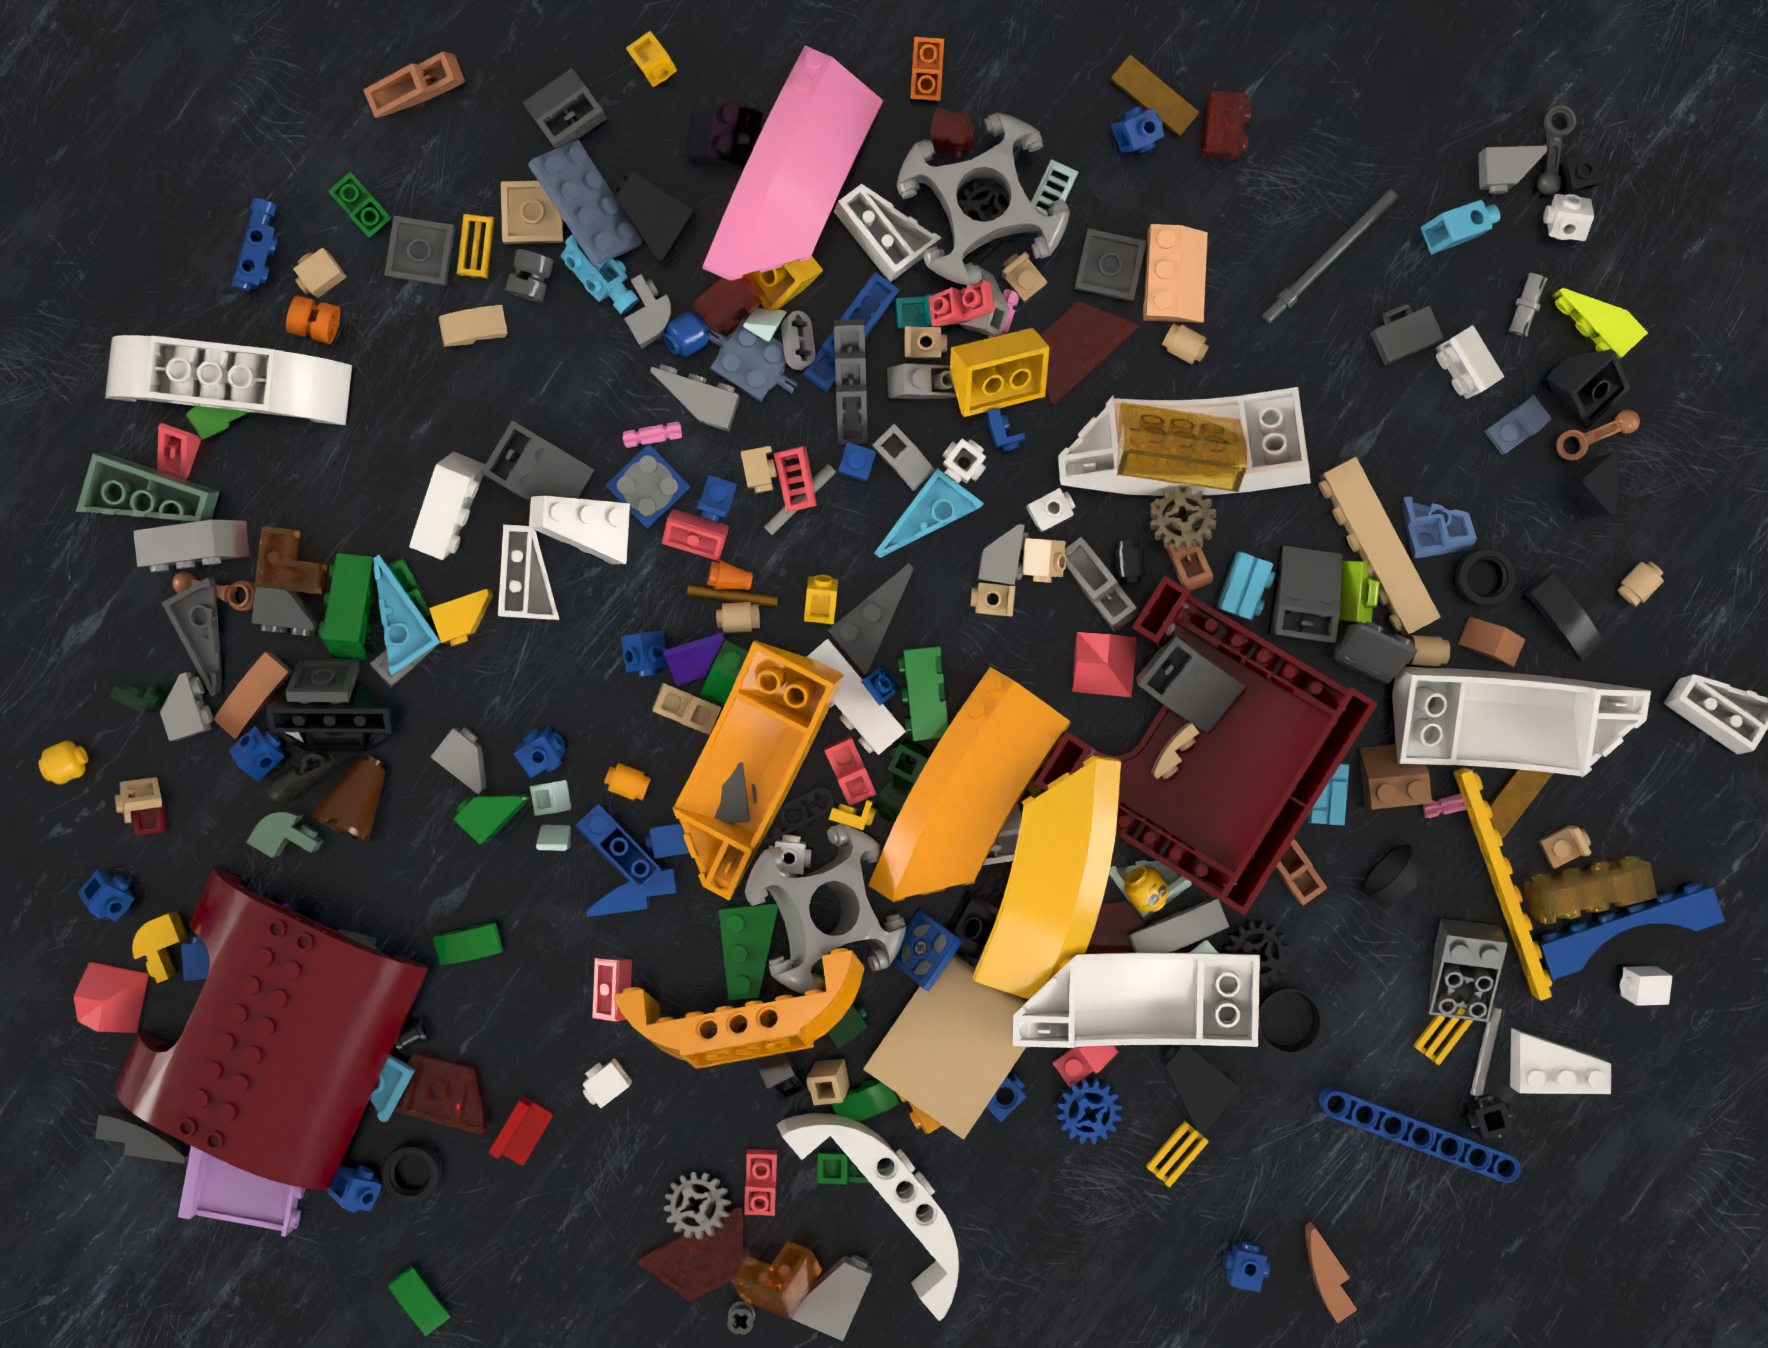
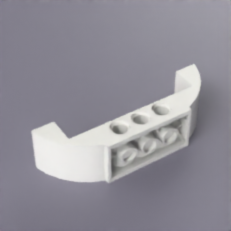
[105,335,352,426]

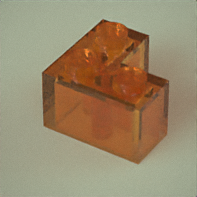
[255,526,327,595]
[732,1241,822,1320]

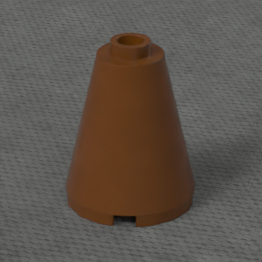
[312,755,386,843]

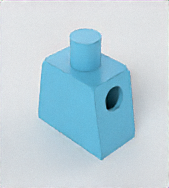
[1421,200,1500,255]

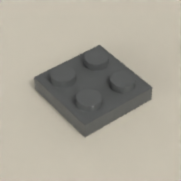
[384,216,456,286]
[1074,228,1147,302]
[286,658,360,704]

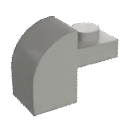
[624,274,673,349]

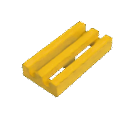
[457,214,495,279]
[1413,1001,1473,1065]
[1146,1120,1209,1187]

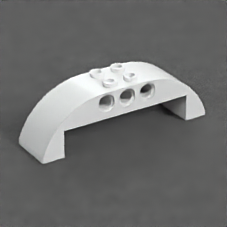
[777,1113,959,1321]

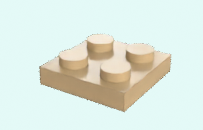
[501,181,564,244]

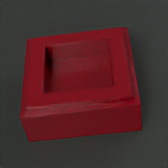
[132,802,168,836]

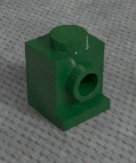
[887,738,933,784]

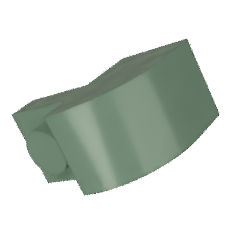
[246,810,324,858]

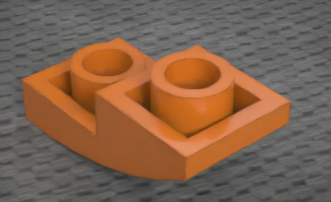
[910,37,944,101]

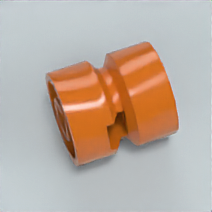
[286,295,341,345]

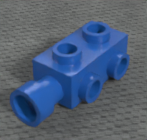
[231,198,278,292]

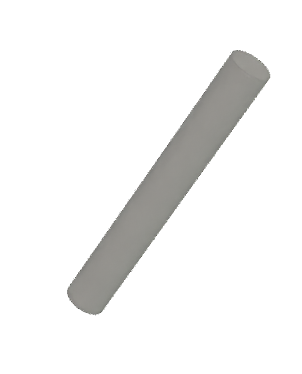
[764,464,836,535]
[1470,1006,1502,1096]

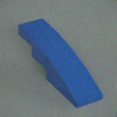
[803,272,900,393]

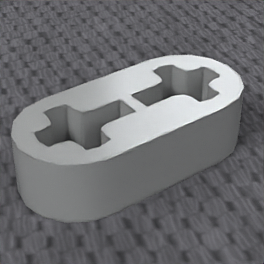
[781,311,815,370]

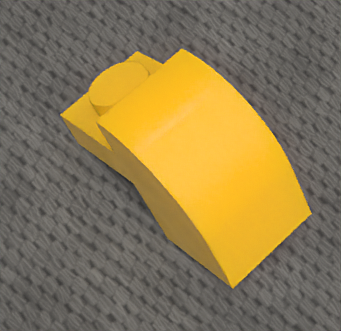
[132,911,188,983]

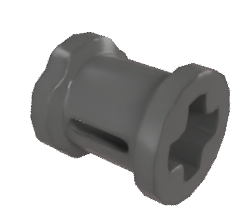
[727,1300,756,1335]

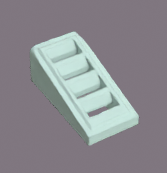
[1031,159,1078,217]

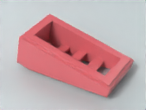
[773,446,817,512]

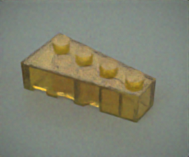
[1523,856,1657,925]

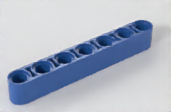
[1318,1086,1521,1183]

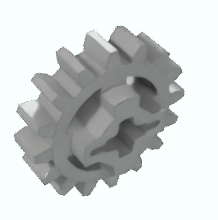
[664,1172,731,1239]

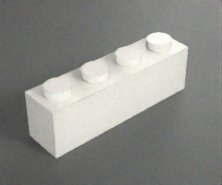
[807,639,906,755]

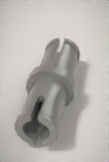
[1508,273,1548,337]

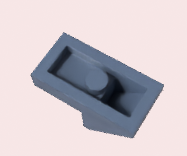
[1485,395,1552,455]

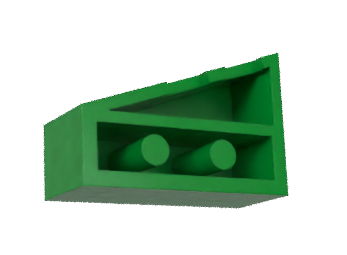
[318,553,377,662]
[898,646,948,741]
[719,901,779,1001]

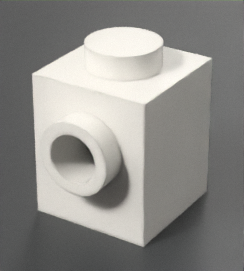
[1026,488,1075,533]
[1620,966,1673,1005]
[582,1057,633,1108]

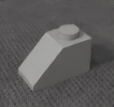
[1479,146,1547,194]
[431,727,487,794]

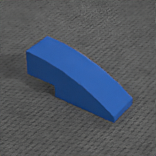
[587,866,679,917]

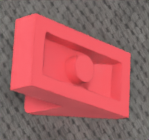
[1052,1045,1118,1087]

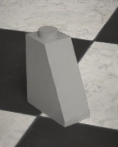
[787,1255,872,1341]

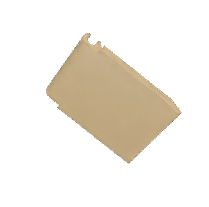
[863,953,1027,1140]

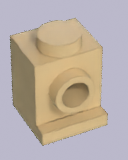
[904,326,947,361]
[741,446,777,493]
[970,583,1016,617]

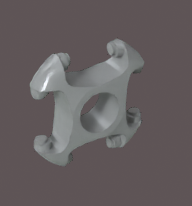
[896,112,1070,286]
[745,823,907,994]

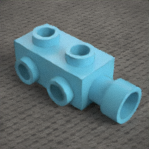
[560,234,640,315]

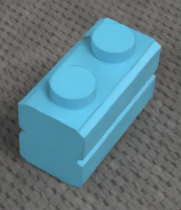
[1215,551,1275,621]
[1305,764,1349,825]

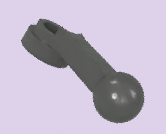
[1537,105,1576,195]

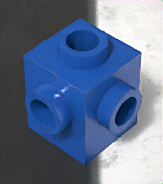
[1111,106,1164,153]
[621,631,668,677]
[229,726,285,781]
[513,726,566,778]
[78,869,135,922]
[327,1165,383,1212]
[1224,1241,1270,1292]

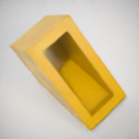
[429,589,493,647]

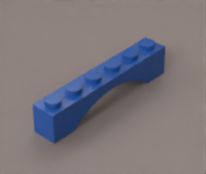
[1536,882,1725,980]

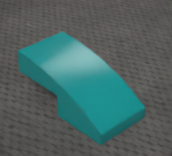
[893,294,957,330]

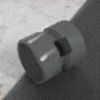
[505,249,555,302]

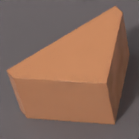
[1457,617,1525,667]

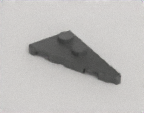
[828,563,913,675]
[162,576,223,697]

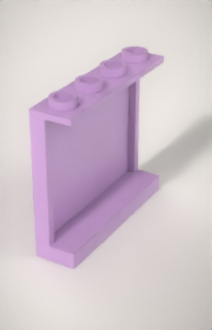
[178,1146,305,1237]

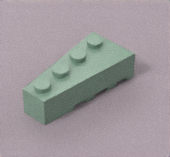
[76,453,220,522]

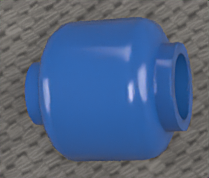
[663,311,710,357]

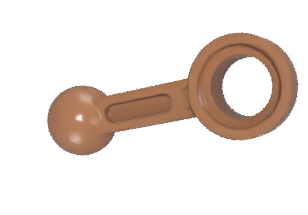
[1556,410,1640,461]
[172,571,256,611]

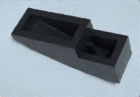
[1524,573,1604,661]

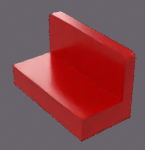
[488,1095,553,1165]

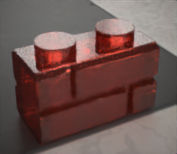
[1202,91,1252,160]
[929,108,975,158]
[692,273,765,333]

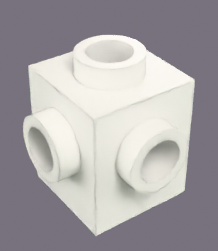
[1543,194,1594,241]
[942,439,986,484]
[769,835,812,878]

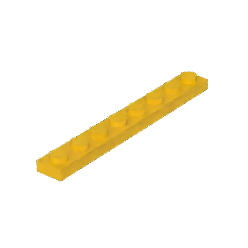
[1453,767,1552,1001]

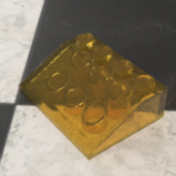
[1117,402,1247,492]

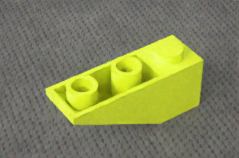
[1551,288,1648,359]

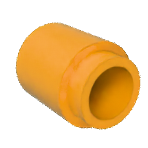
[604,763,651,801]

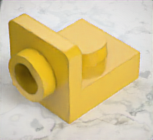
[626,31,677,87]
[804,575,838,624]
[829,799,876,830]

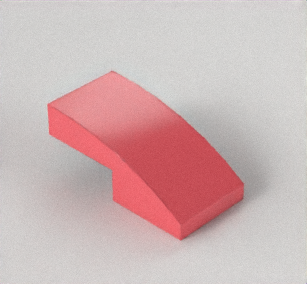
[823,735,877,806]

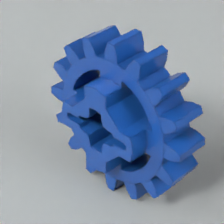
[1056,1077,1122,1144]

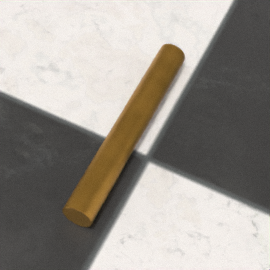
[687,584,778,608]

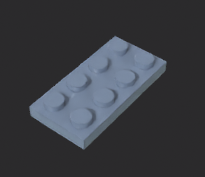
[528,140,644,267]

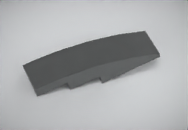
[834,319,868,445]

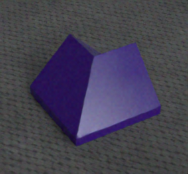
[663,633,727,686]

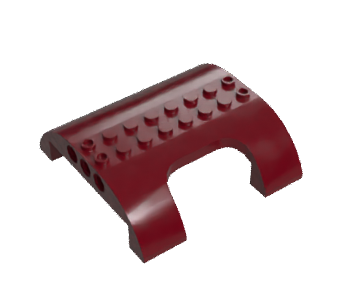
[1034,576,1378,916]
[114,866,429,1190]

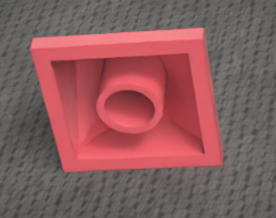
[1071,632,1137,697]
[74,961,150,1033]

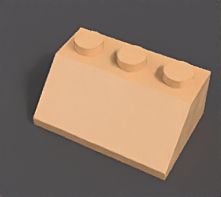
[1143,224,1208,323]

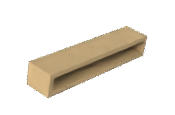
[1318,457,1441,635]

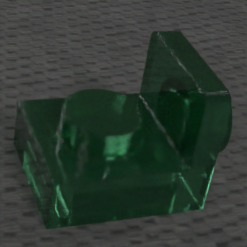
[109,683,163,713]
[874,774,914,822]

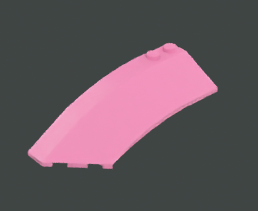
[702,46,883,281]

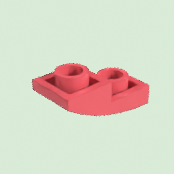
[929,280,994,327]
[745,1149,777,1216]

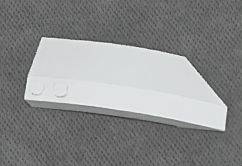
[1058,387,1311,496]
[1392,667,1651,778]
[1013,953,1260,1048]

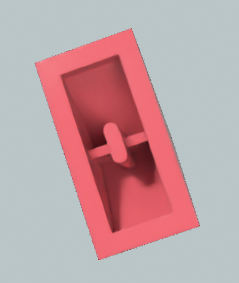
[157,423,201,480]

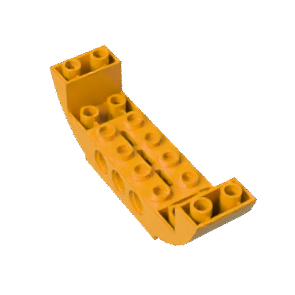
[613,948,864,1069]

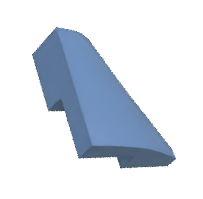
[1402,497,1477,559]

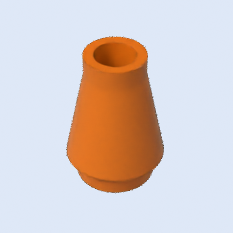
[707,560,753,590]

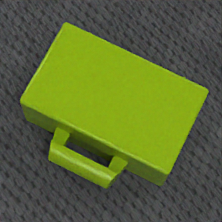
[1339,561,1380,623]

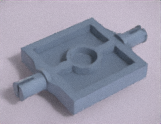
[707,318,798,403]

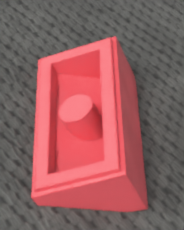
[661,509,729,561]
[592,958,632,1021]

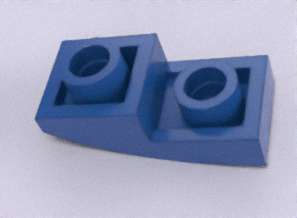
[861,665,901,706]

